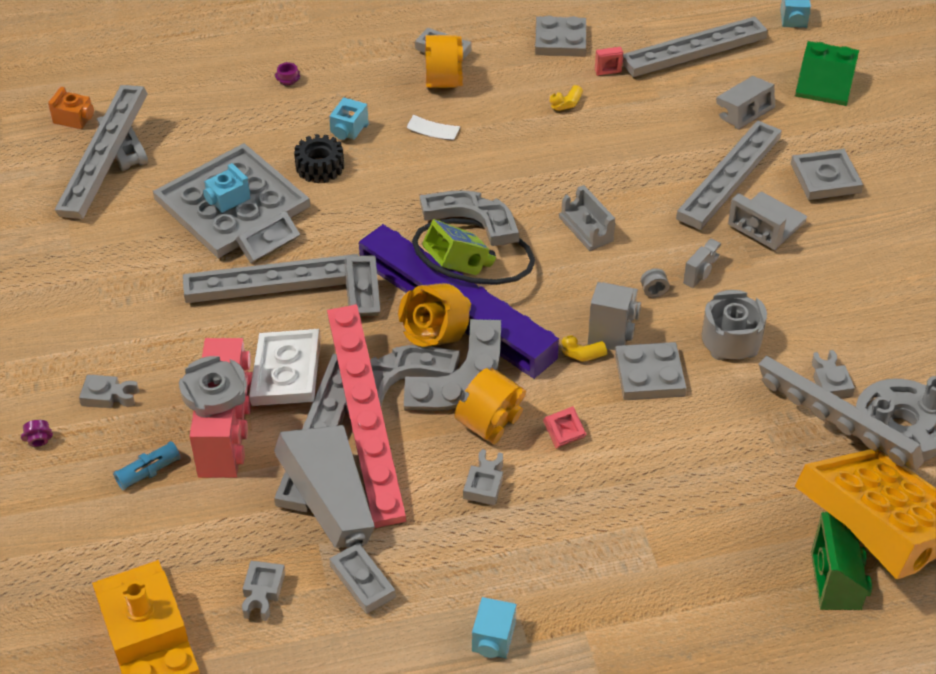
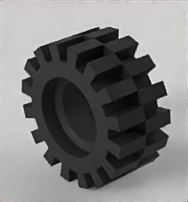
[294,134,344,183]

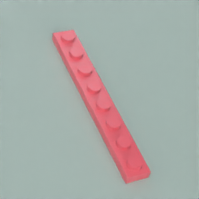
[327,304,406,529]

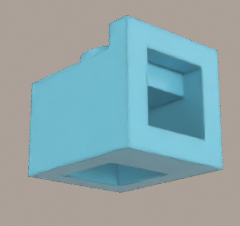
[329,97,369,140]
[203,163,251,213]

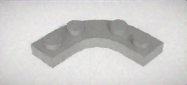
[419,190,519,246]
[404,319,501,411]
[346,345,460,413]

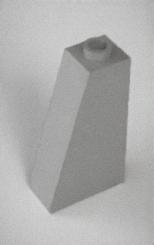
[274,425,375,548]

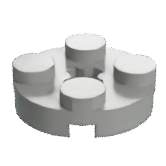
[179,356,247,418]

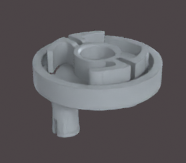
[856,376,936,461]

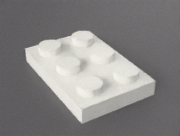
[249,329,321,406]

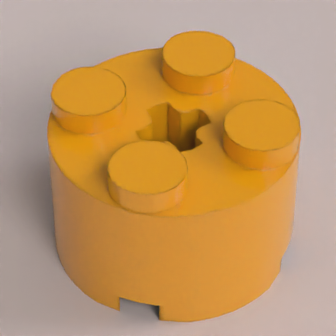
[425,35,463,88]
[398,283,471,347]
[455,368,526,444]

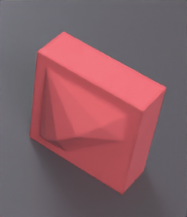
[595,46,623,76]
[543,406,587,449]

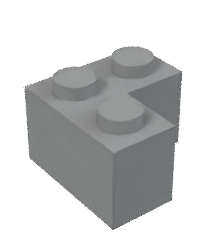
[588,282,641,350]

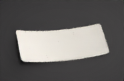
[407,115,460,140]

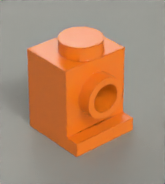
[48,87,94,129]

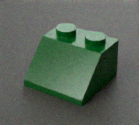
[795,41,859,106]
[811,512,872,610]

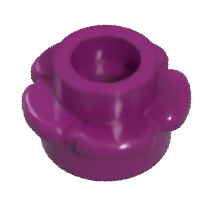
[275,62,300,86]
[20,420,53,447]

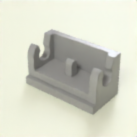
[716,76,775,129]
[559,185,615,251]

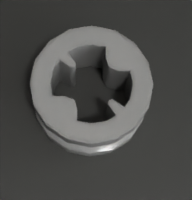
[640,268,670,298]

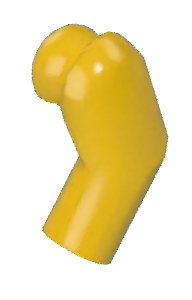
[549,85,583,111]
[561,335,607,362]

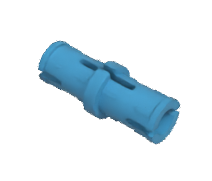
[113,441,181,490]

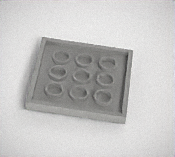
[153,143,310,258]

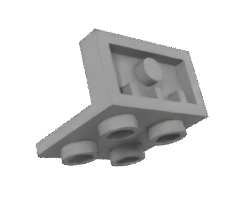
[728,192,807,250]

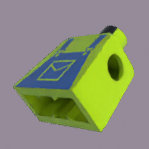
[421,219,496,275]

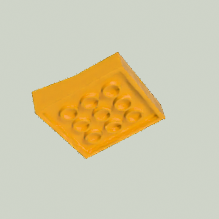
[794,449,936,580]

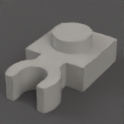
[683,239,721,288]
[812,350,855,398]
[79,375,139,408]
[463,449,503,505]
[242,561,286,621]

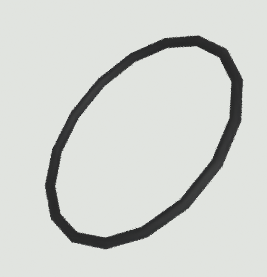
[412,218,535,285]

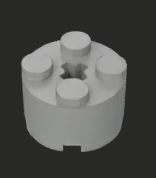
[701,290,767,360]

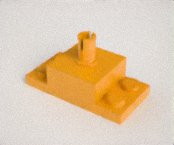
[92,560,200,674]

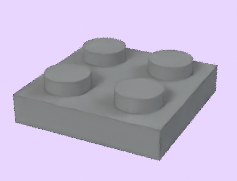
[535,16,586,57]
[791,149,863,200]
[615,342,686,400]

